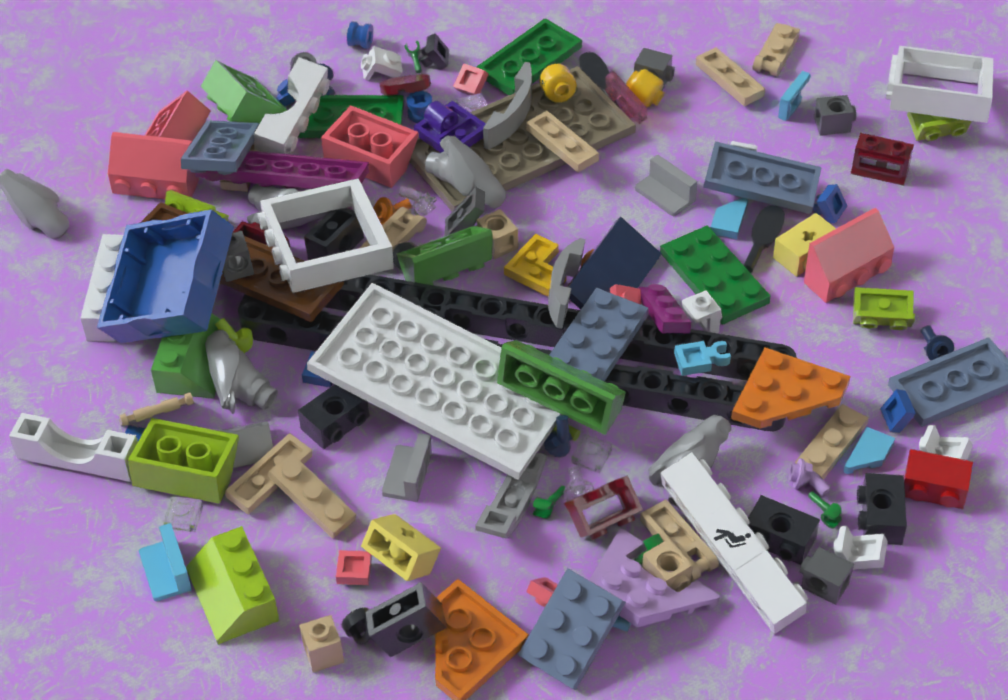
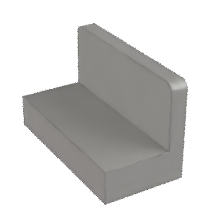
[635,154,697,216]
[218,421,273,468]
[382,433,432,502]

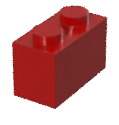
[904,449,973,509]

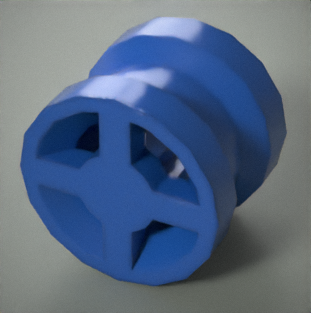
[347,21,374,49]
[407,91,433,123]

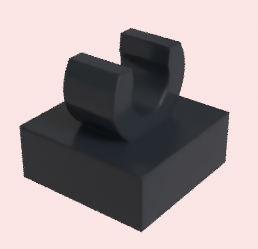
[419,33,449,70]

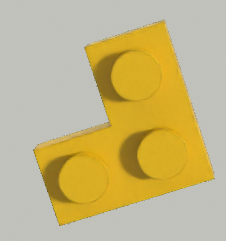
[504,233,567,297]

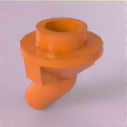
[373,197,413,225]

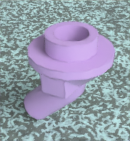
[788,458,831,496]

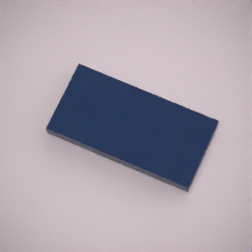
[567,217,662,310]

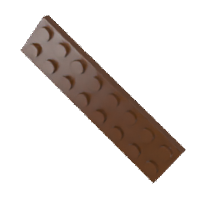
[140,202,344,322]

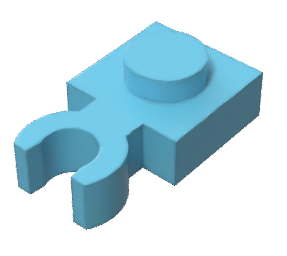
[674,341,731,376]

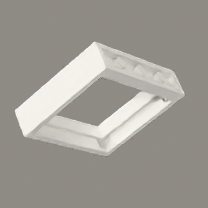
[886,46,993,123]
[257,178,394,293]

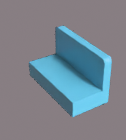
[139,523,192,602]

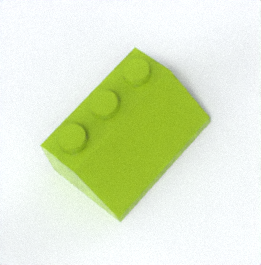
[128,418,239,504]
[186,526,280,644]

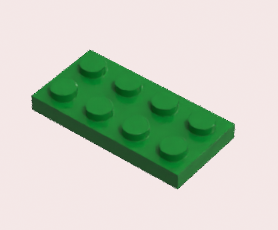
[476,18,582,95]
[298,95,404,138]
[660,225,771,325]

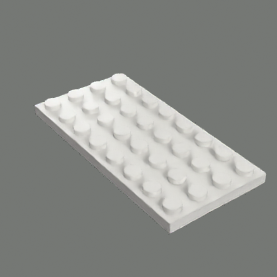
[307,283,562,480]

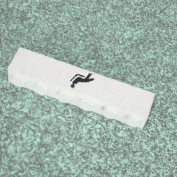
[660,452,808,634]

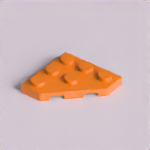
[731,348,851,429]
[435,579,529,700]

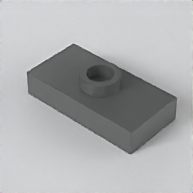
[444,187,485,236]

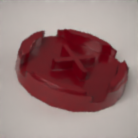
[379,74,431,95]

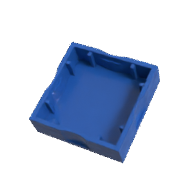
[97,209,234,343]

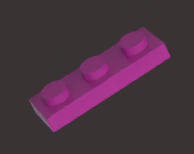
[639,284,692,333]

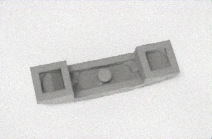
[483,62,532,149]
[548,238,586,328]
[475,453,547,539]

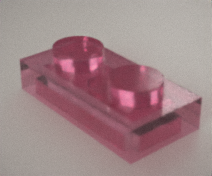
[605,71,647,124]

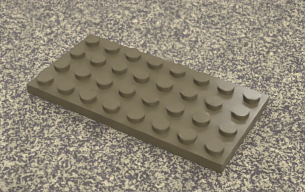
[410,66,636,212]

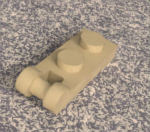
[753,23,800,77]
[360,207,427,252]
[640,499,719,582]

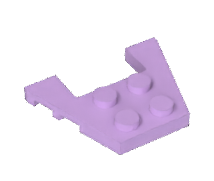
[589,528,720,627]

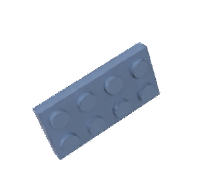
[181,120,259,175]
[703,141,822,214]
[549,288,649,381]
[888,337,1008,427]

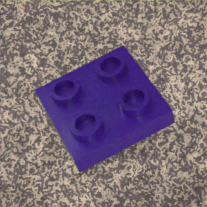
[413,100,486,153]

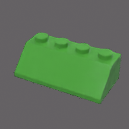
[497,340,625,435]

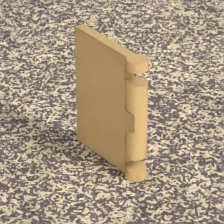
[119,393,194,427]

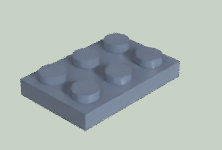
[518,568,626,690]

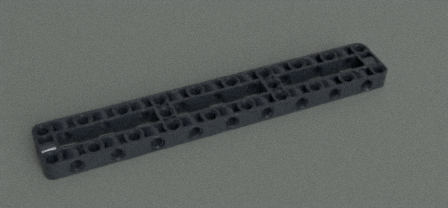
[238,275,797,432]

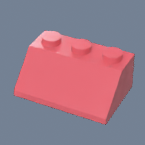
[145,90,211,141]
[321,106,419,188]
[108,132,199,199]
[804,208,894,303]

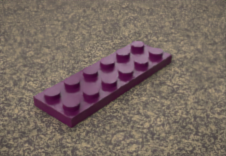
[195,151,369,189]

